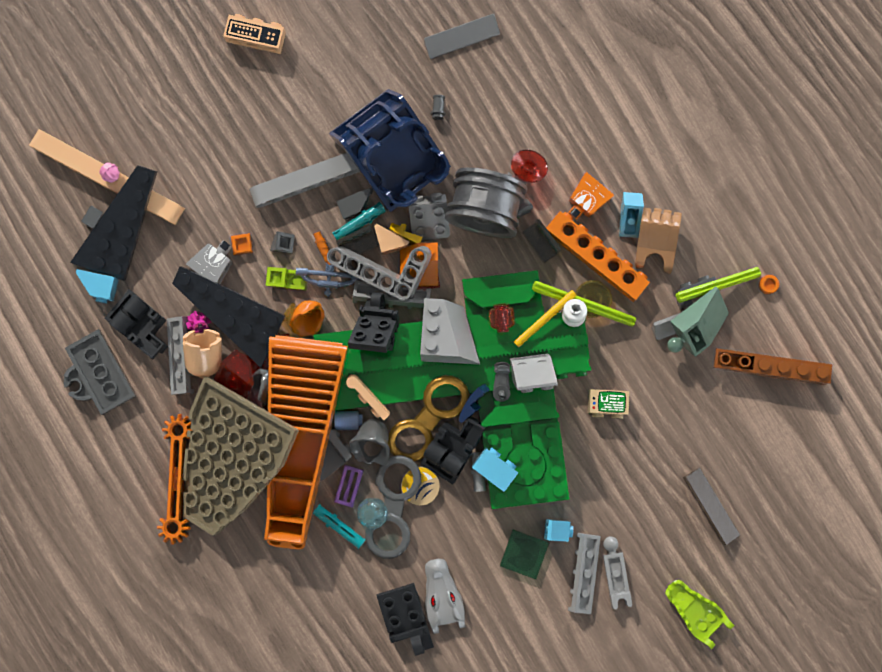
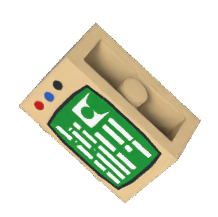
[588,389,629,419]

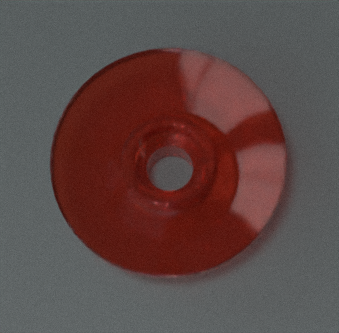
[511,150,548,183]

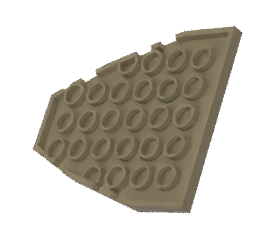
[183,377,299,536]

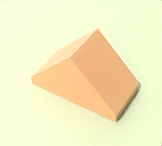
[374,224,410,255]

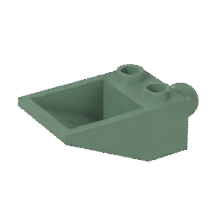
[667,287,729,357]

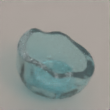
[357,498,388,530]

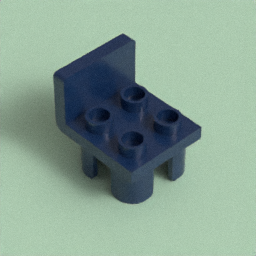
[329,89,451,212]

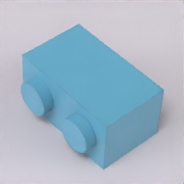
[472,448,518,492]

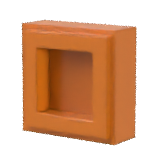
[231,233,253,256]

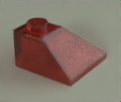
[214,349,254,399]

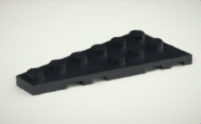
[70,165,158,281]
[172,266,286,368]

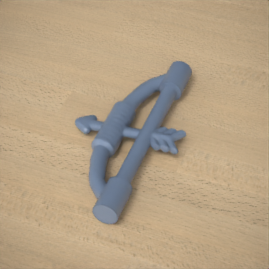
[296,262,361,297]

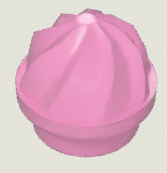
[99,163,120,183]

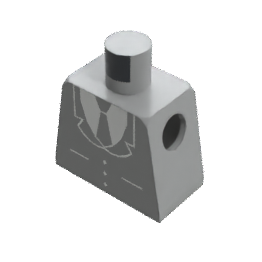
[186,240,232,284]

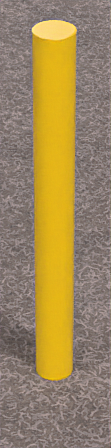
[514,290,577,348]

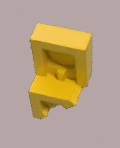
[389,223,423,245]

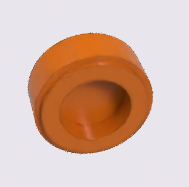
[759,275,779,294]

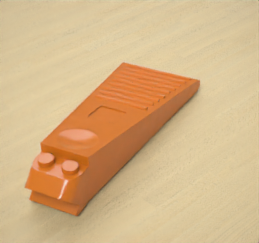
[264,335,348,550]

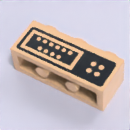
[224,14,286,54]

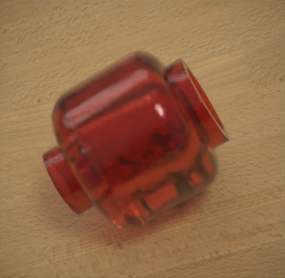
[489,303,515,333]

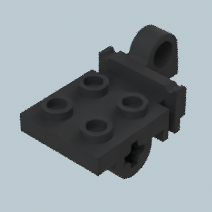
[104,289,168,360]
[348,292,399,353]
[421,417,485,485]
[376,583,434,656]

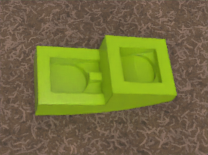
[266,267,308,291]

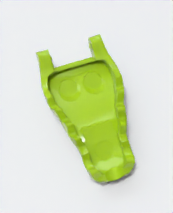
[665,580,735,650]

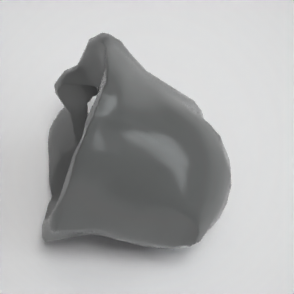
[349,417,390,466]

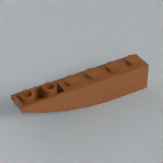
[713,348,833,385]

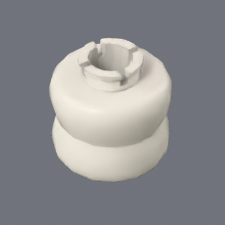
[562,299,587,327]

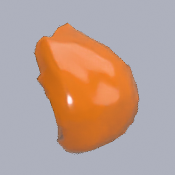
[289,300,325,337]

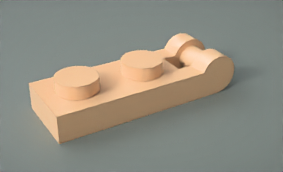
[346,374,390,420]

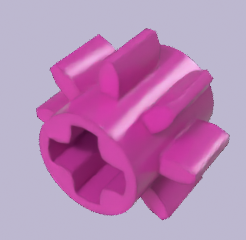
[186,311,211,333]

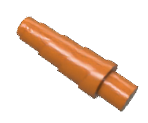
[313,231,332,265]

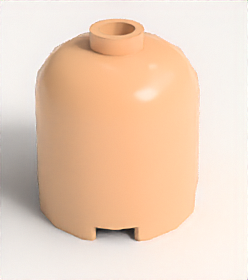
[183,329,222,378]

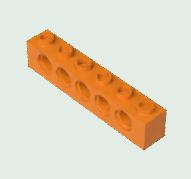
[546,211,650,302]

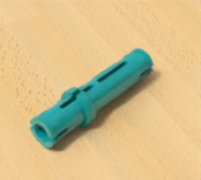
[332,201,386,240]
[312,504,366,549]

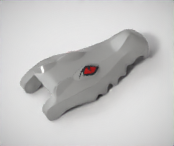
[425,558,466,634]

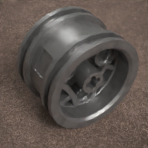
[444,167,527,238]

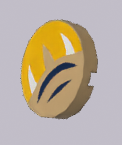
[401,467,440,506]

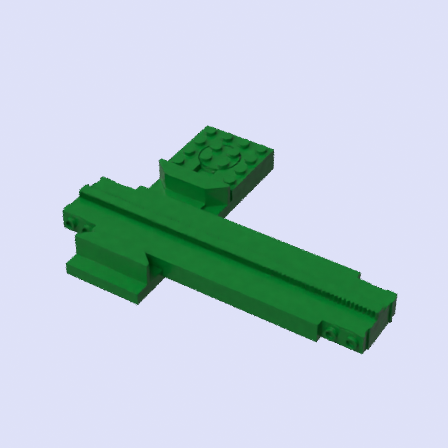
[313,270,591,509]

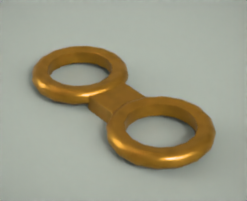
[388,375,470,462]

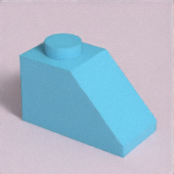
[619,192,644,238]
[76,269,119,304]
[544,519,573,542]

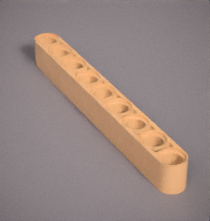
[29,129,185,225]

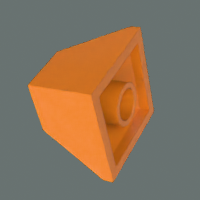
[400,242,438,287]

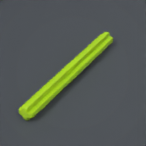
[532,281,636,327]

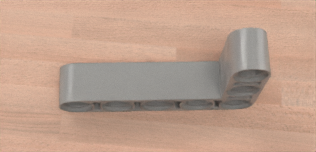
[327,246,432,300]

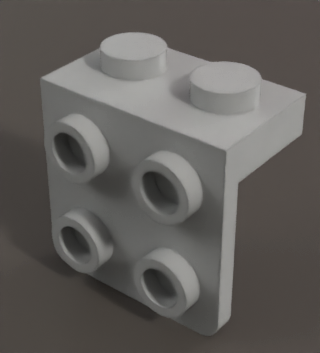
[409,193,450,240]

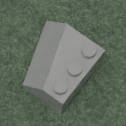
[420,298,480,364]

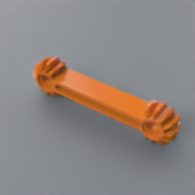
[157,414,192,545]

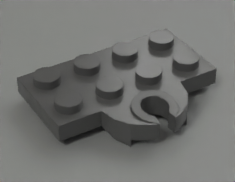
[64,329,136,415]

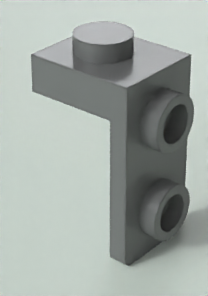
[676,275,716,311]

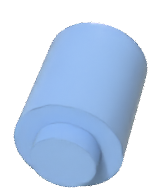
[335,411,363,430]

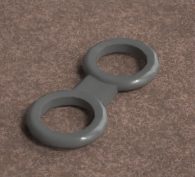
[365,456,421,559]

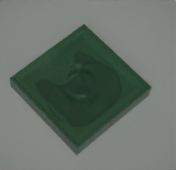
[499,529,549,580]

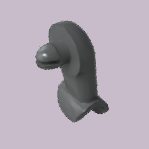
[493,362,510,402]

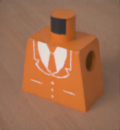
[568,172,614,220]

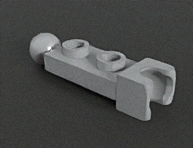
[603,536,632,609]

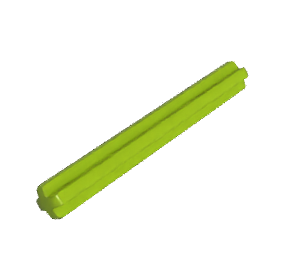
[675,267,761,303]

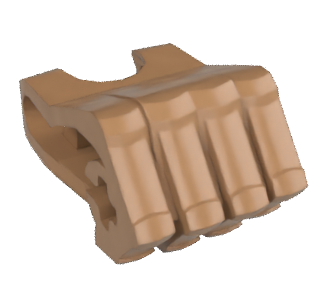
[635,208,682,274]

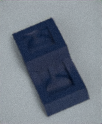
[459,384,490,423]

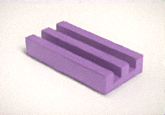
[334,465,364,508]

